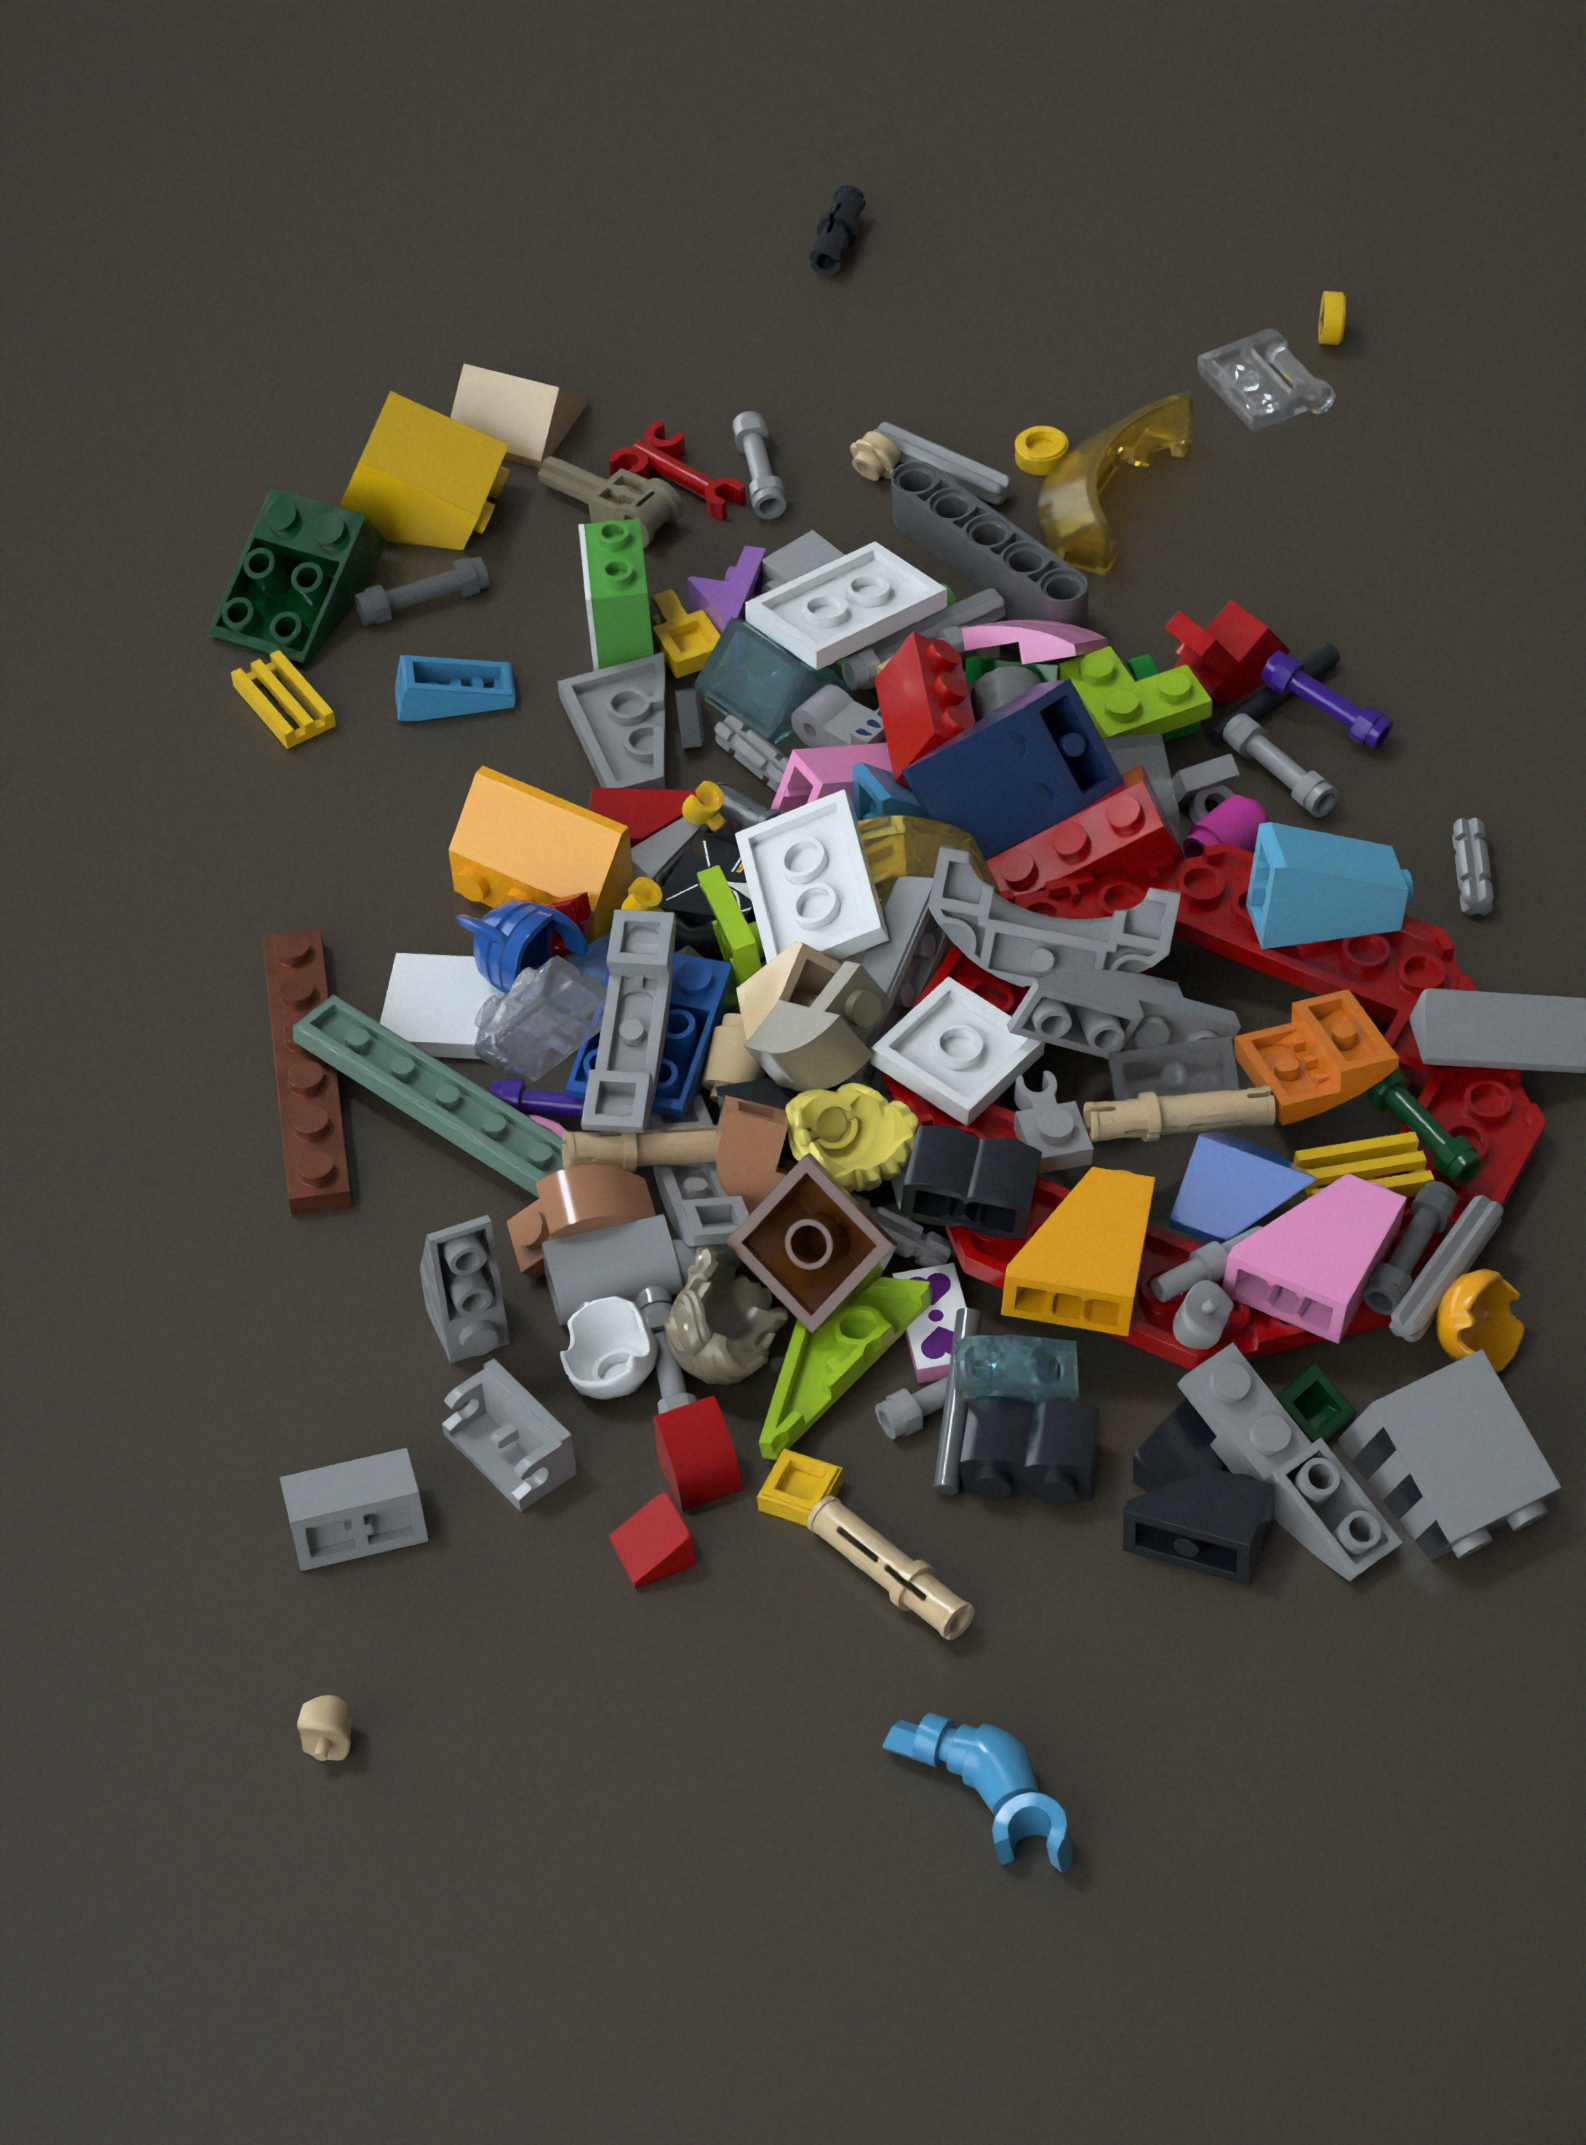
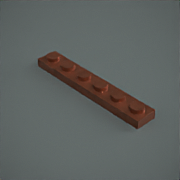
[262,928,353,1215]

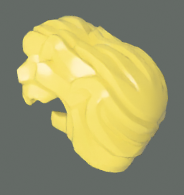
[785,1082,919,1193]

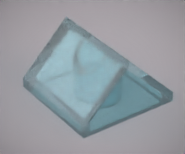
[694,616,852,745]

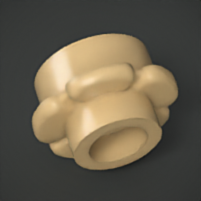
[850,431,901,481]

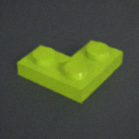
[1059,646,1212,753]

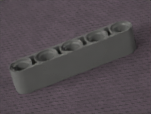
[891,461,1089,629]

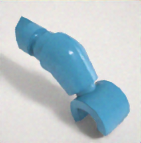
[882,1712,1074,1873]

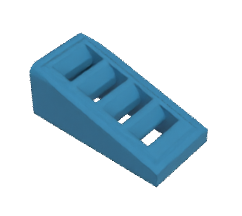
[395,655,516,722]

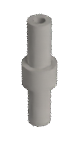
[1151,1225,1262,1302]

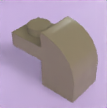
[744,961,894,1092]

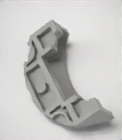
[928,844,1181,987]

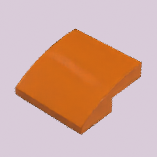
[1234,989,1399,1126]

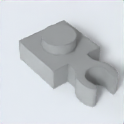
[1014,1071,1094,1174]

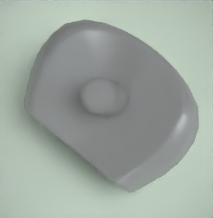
[1173,1280,1234,1349]

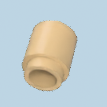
[701,1013,766,1103]

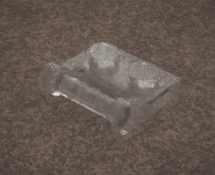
[1198,328,1336,432]

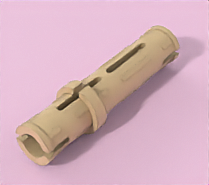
[1083,1086,1276,1142]
[562,1125,717,1172]
[807,1495,975,1640]

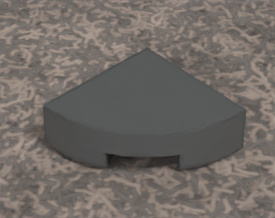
[675,688,705,749]

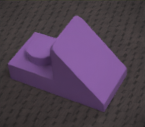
[687,545,767,663]

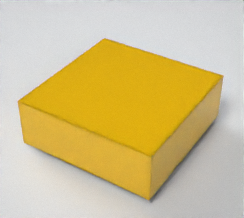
[757,1449,844,1526]

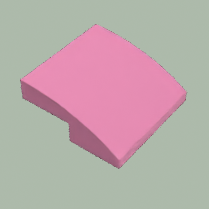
[961,619,1108,665]

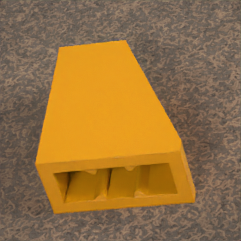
[1001,1167,1155,1336]

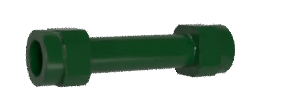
[1366,1068,1484,1186]

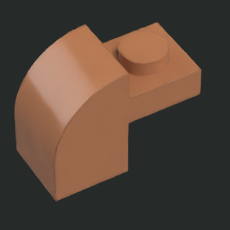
[714,1095,797,1215]
[506,1164,656,1279]

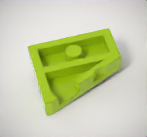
[697,865,767,987]

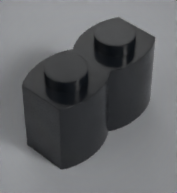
[900,1125,1042,1239]
[960,1396,1101,1505]

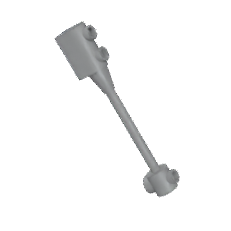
[542,1174,1042,1326]

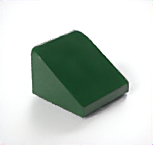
[1274,1363,1358,1443]

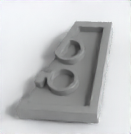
[557,652,666,790]

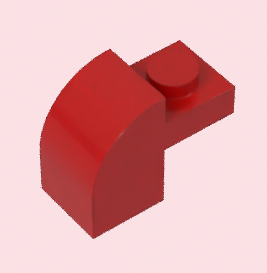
[1164,599,1290,703]

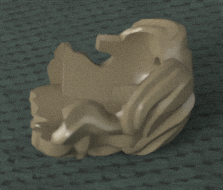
[664,1246,788,1385]

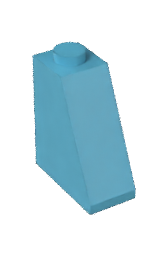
[1246,822,1414,949]

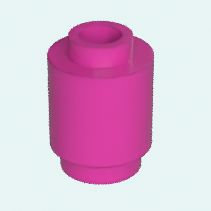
[1183,795,1269,858]

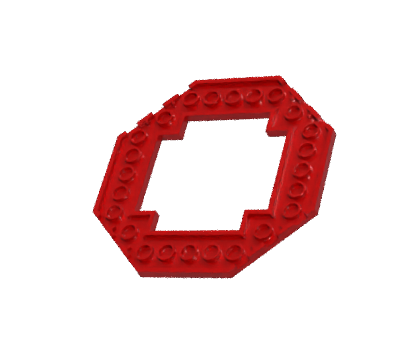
[879,843,1546,1371]

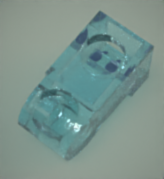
[953,1334,1079,1404]

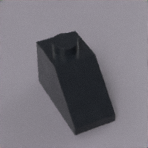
[1123,1468,1275,1585]

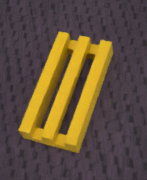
[231,650,336,749]
[1293,1131,1434,1200]

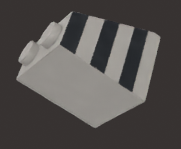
[1338,1349,1561,1560]

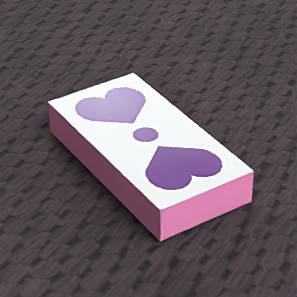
[893,1263,980,1384]

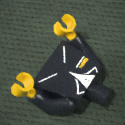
[621,781,756,958]

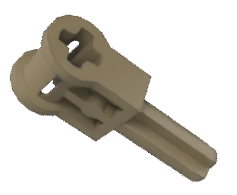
[538,456,684,548]

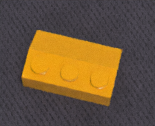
[448,765,634,945]

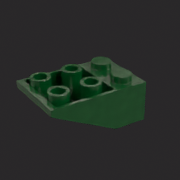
[207,487,387,667]

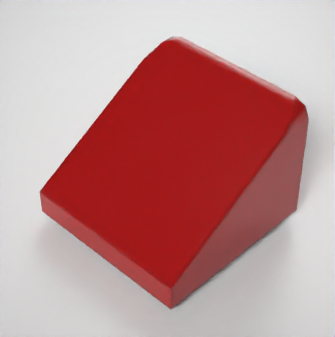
[609,1492,696,1589]

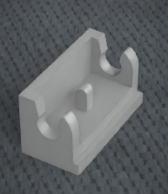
[442,1358,577,1512]
[279,1448,428,1571]

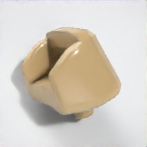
[297,1695,352,1761]

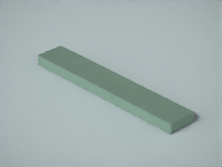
[293,994,567,1198]

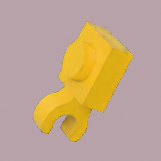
[651,589,727,678]

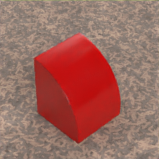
[653,1395,742,1511]

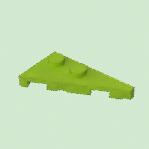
[759,1277,933,1460]

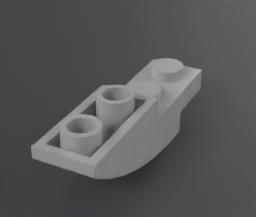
[1007,970,1241,1072]
[1177,1342,1403,1581]

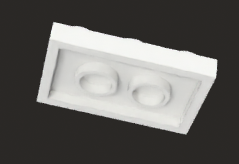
[745,541,947,670]
[735,789,889,963]

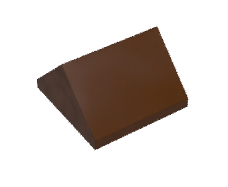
[725,1153,898,1334]

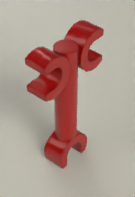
[608,421,746,521]

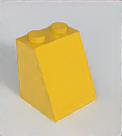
[339,391,510,550]

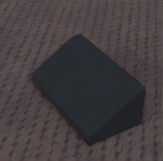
[1133,1397,1228,1492]

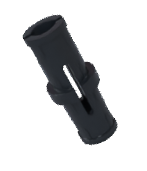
[809,185,866,275]

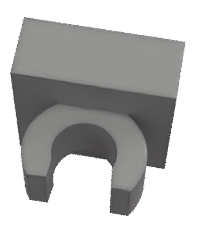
[1166,753,1239,824]

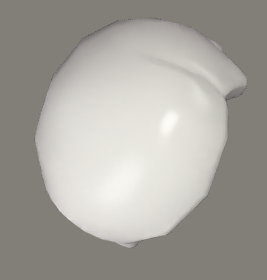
[560,1296,658,1400]

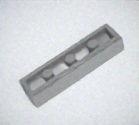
[831,876,950,1096]
[1409,988,1586,1073]

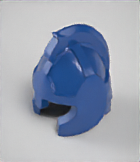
[455,900,588,1005]

